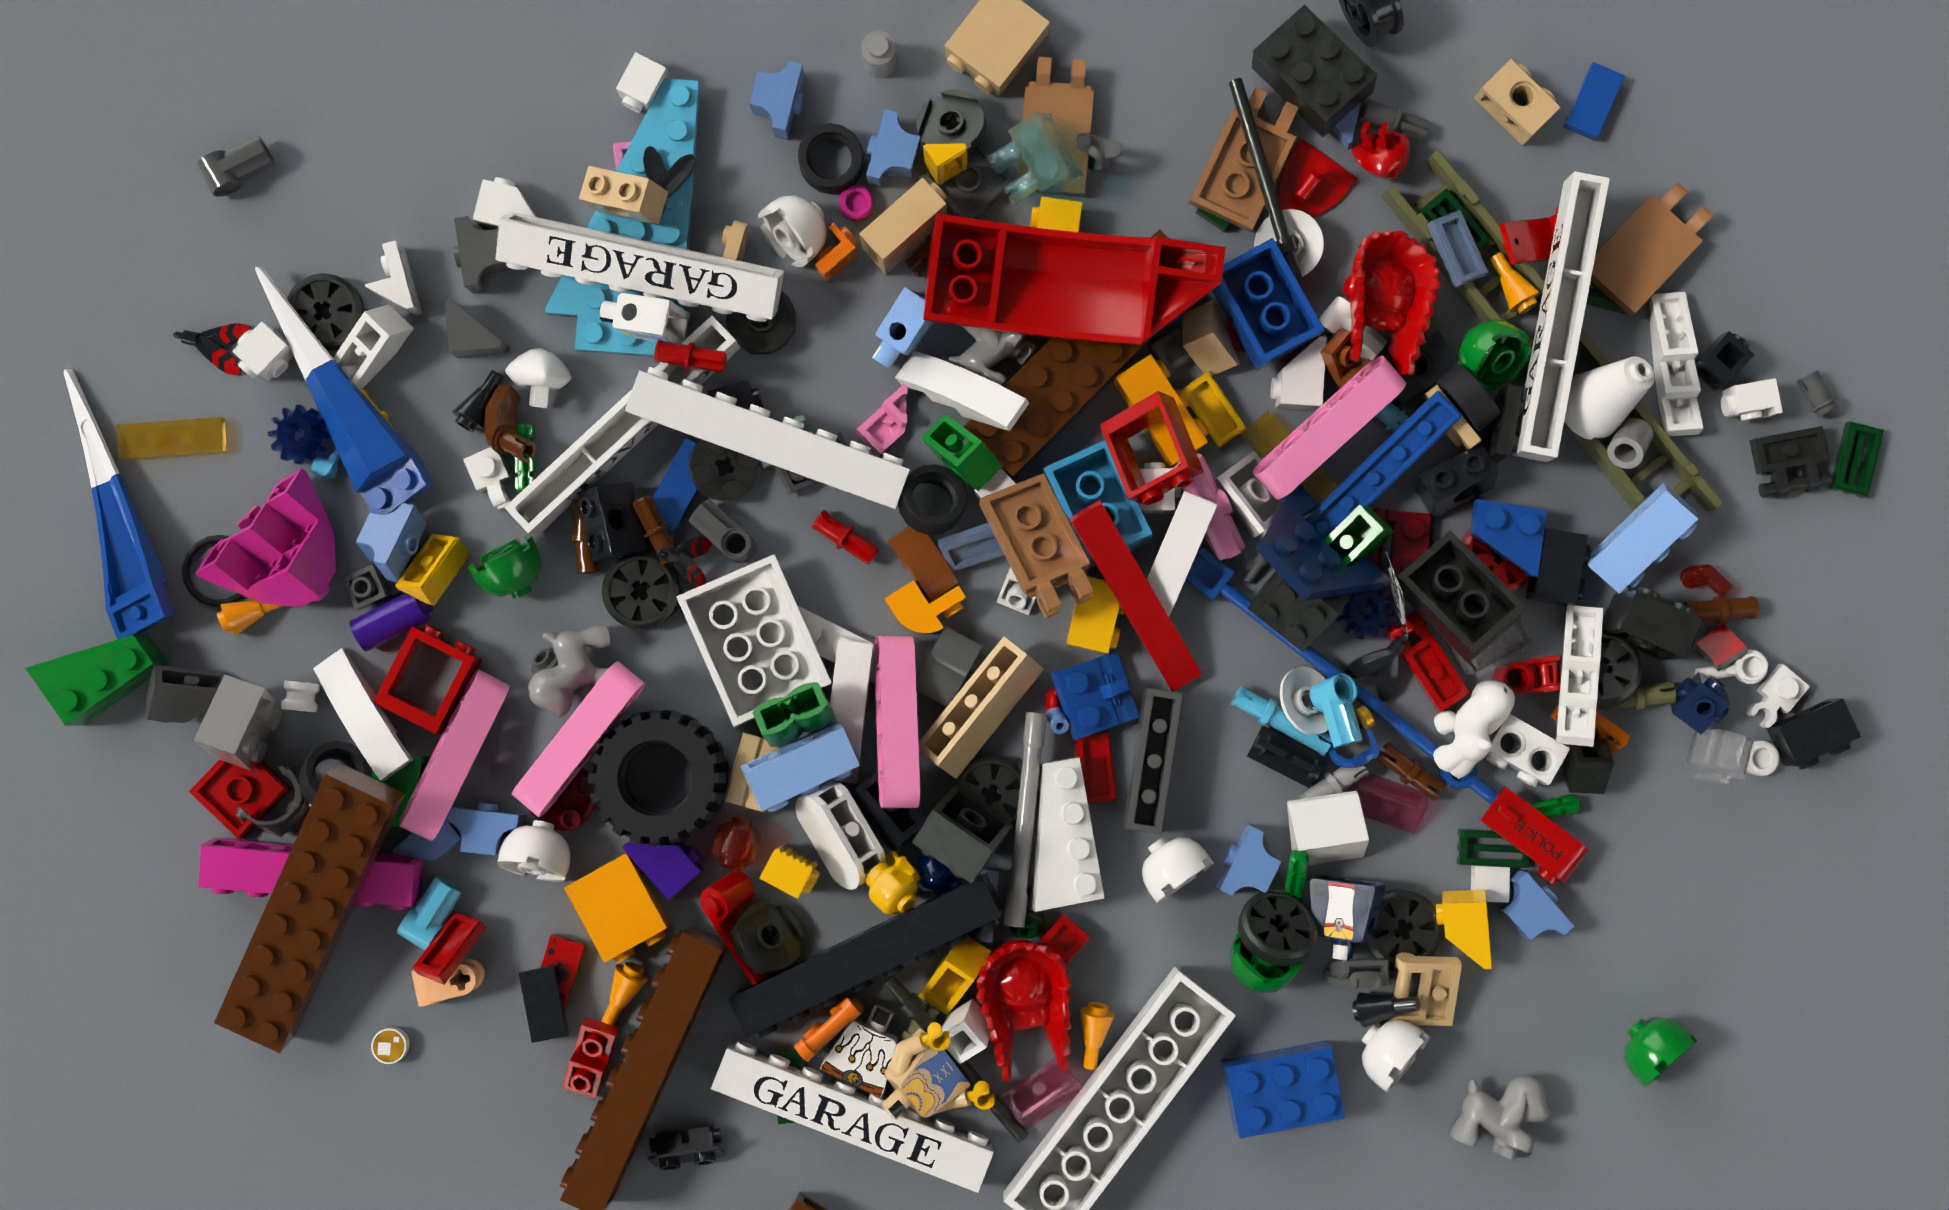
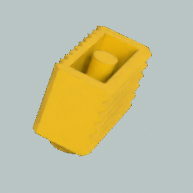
[759,844,821,899]

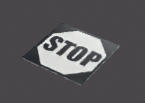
[1386,553,1408,639]

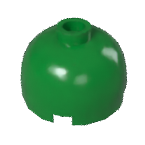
[1458,319,1531,392]
[467,535,542,599]
[1229,924,1303,993]
[1624,1018,1698,1087]

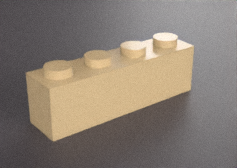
[918,636,1044,779]

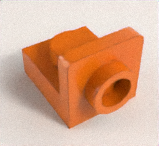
[815,223,858,282]

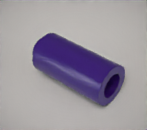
[350,593,434,652]

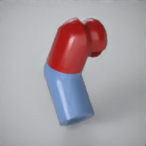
[1045,688,1069,734]

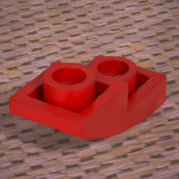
[562,1017,619,1099]

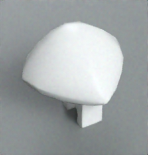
[505,348,572,408]

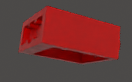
[1100,391,1204,505]
[373,624,483,734]

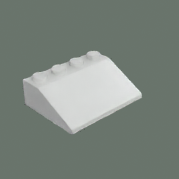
[676,554,832,728]

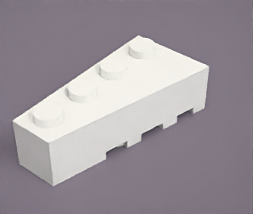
[1028,757,1104,912]

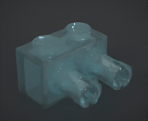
[988,112,1083,205]

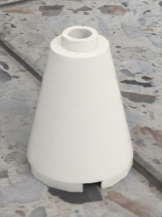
[1564,356,1654,440]

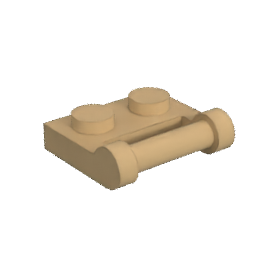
[1387,952,1462,1026]

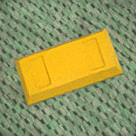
[1181,371,1247,448]

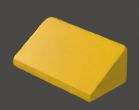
[923,143,967,185]
[395,533,469,606]

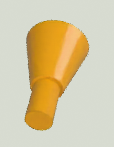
[1490,252,1541,314]
[217,600,282,636]
[601,962,648,1026]
[1080,1002,1115,1070]

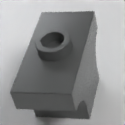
[454,216,511,294]

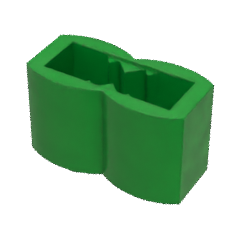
[752,682,836,747]

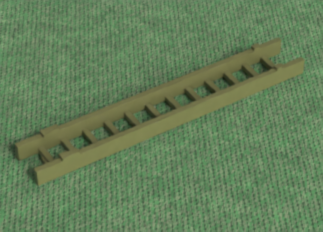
[1381,150,1723,542]

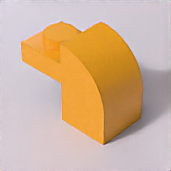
[884,580,966,635]

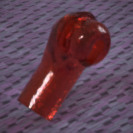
[1680,564,1733,596]

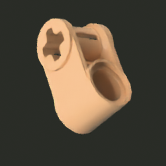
[411,959,485,1006]

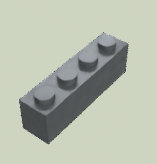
[1123,688,1183,835]

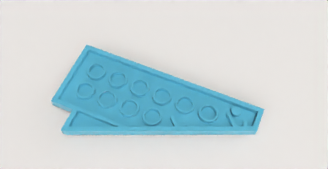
[545,78,700,357]

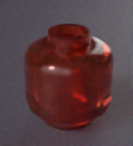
[711,817,761,871]

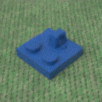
[1051,651,1140,740]

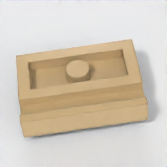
[1421,385,1481,450]

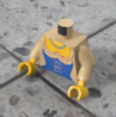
[881,1022,995,1120]

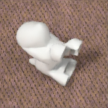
[1433,680,1515,779]

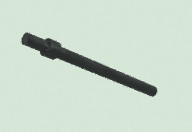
[1229,78,1303,280]
[883,975,1028,1142]

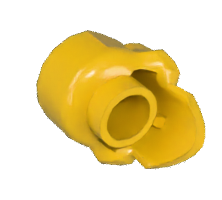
[865,851,921,916]

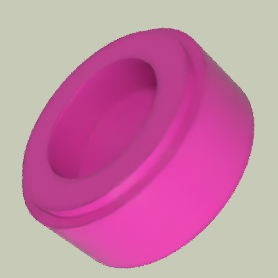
[839,185,874,222]

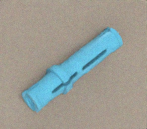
[1231,685,1332,756]

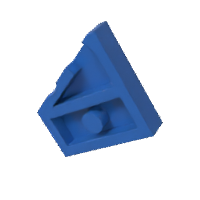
[1470,499,1547,578]

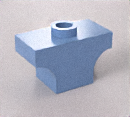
[749,61,805,140]
[866,109,921,188]
[356,503,427,582]
[446,802,526,856]
[1215,824,1282,896]
[1498,870,1575,941]

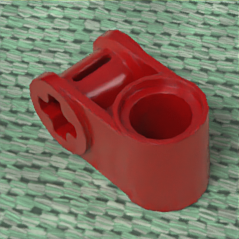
[1492,655,1561,694]

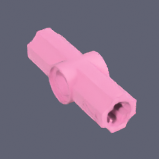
[1173,454,1245,561]

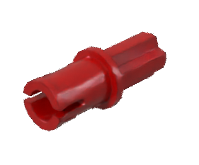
[654,339,727,373]
[812,510,879,564]

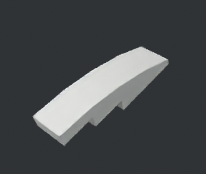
[1649,292,1703,436]
[895,351,1029,431]
[1147,490,1218,616]
[1556,605,1603,747]
[829,639,874,784]
[313,648,413,781]

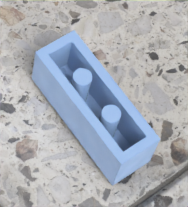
[1588,482,1698,594]
[740,721,860,812]

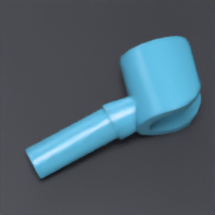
[311,449,340,479]

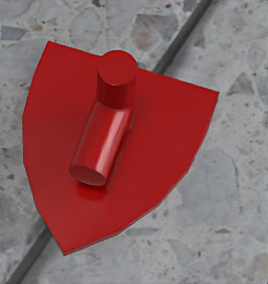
[1279,139,1358,217]

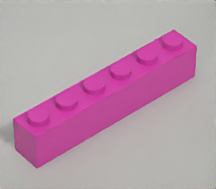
[199,837,424,910]

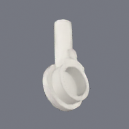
[1695,649,1768,684]

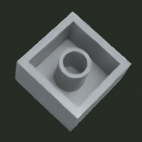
[194,674,282,771]

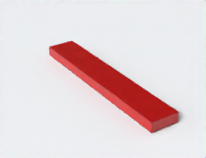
[1069,500,1202,692]

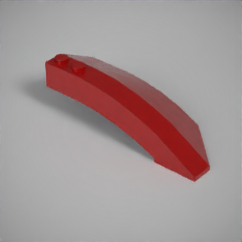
[923,213,1226,345]

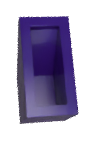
[622,841,705,900]

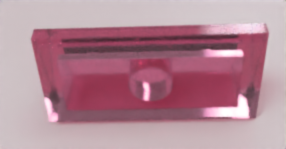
[1355,773,1428,834]
[1002,1058,1082,1130]

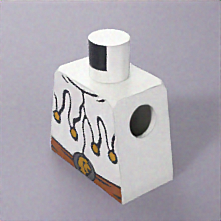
[820,1004,898,1098]

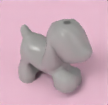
[948,326,1037,386]
[528,624,610,717]
[1449,1076,1552,1161]

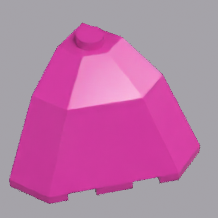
[195,468,336,607]

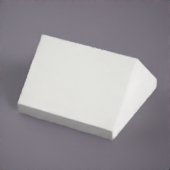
[1215,451,1282,538]
[1287,791,1369,865]

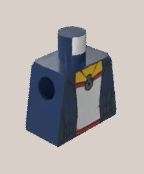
[1309,874,1386,960]

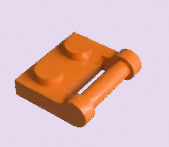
[794,995,865,1062]

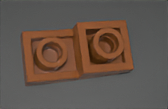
[1320,329,1371,388]
[887,526,958,601]

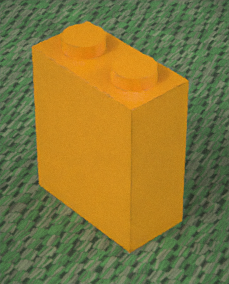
[564,853,672,964]

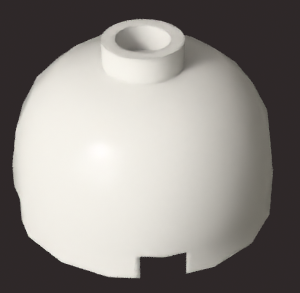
[758,195,827,267]
[497,820,571,882]
[1142,836,1214,903]
[1362,1019,1430,1093]

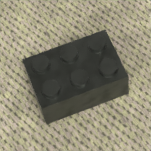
[1252,4,1377,137]
[1397,530,1527,664]

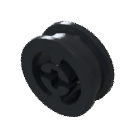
[1339,0,1404,47]

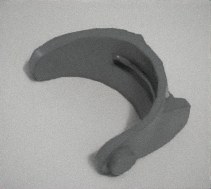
[1075,133,1122,172]
[236,764,310,838]
[1324,958,1394,988]

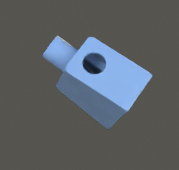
[872,287,933,369]

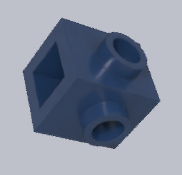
[1671,672,1730,735]

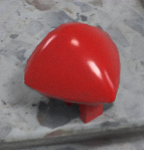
[1351,122,1411,180]

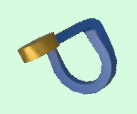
[1329,706,1380,768]

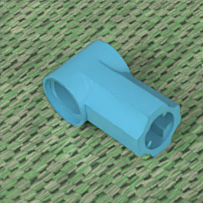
[1310,673,1363,748]
[397,876,464,951]

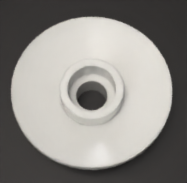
[1254,209,1324,277]
[1280,666,1328,735]

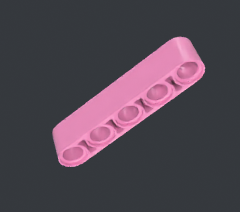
[1253,356,1406,499]
[874,636,920,808]
[512,661,646,817]
[398,669,510,841]

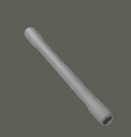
[1003,712,1047,927]

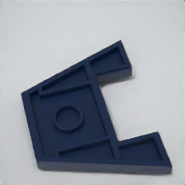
[1255,484,1391,601]

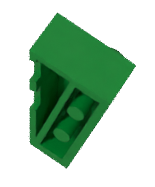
[25,635,170,726]

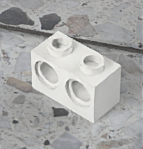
[1486,714,1570,787]

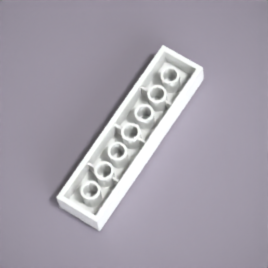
[1003,966,1236,1210]

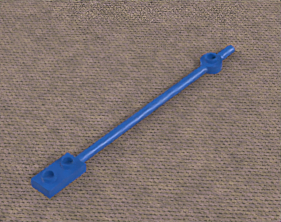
[1185,546,1499,804]

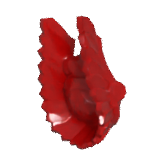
[1343,230,1442,375]
[976,939,1073,1081]

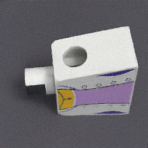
[600,293,690,344]

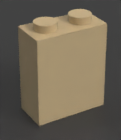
[944,0,1050,97]
[859,178,947,275]

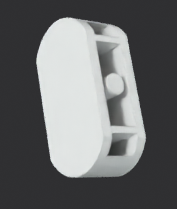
[795,780,886,890]

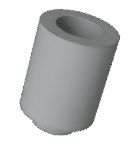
[861,31,897,78]
[1607,418,1654,469]

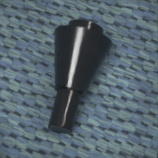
[452,370,504,432]
[1352,992,1420,1028]

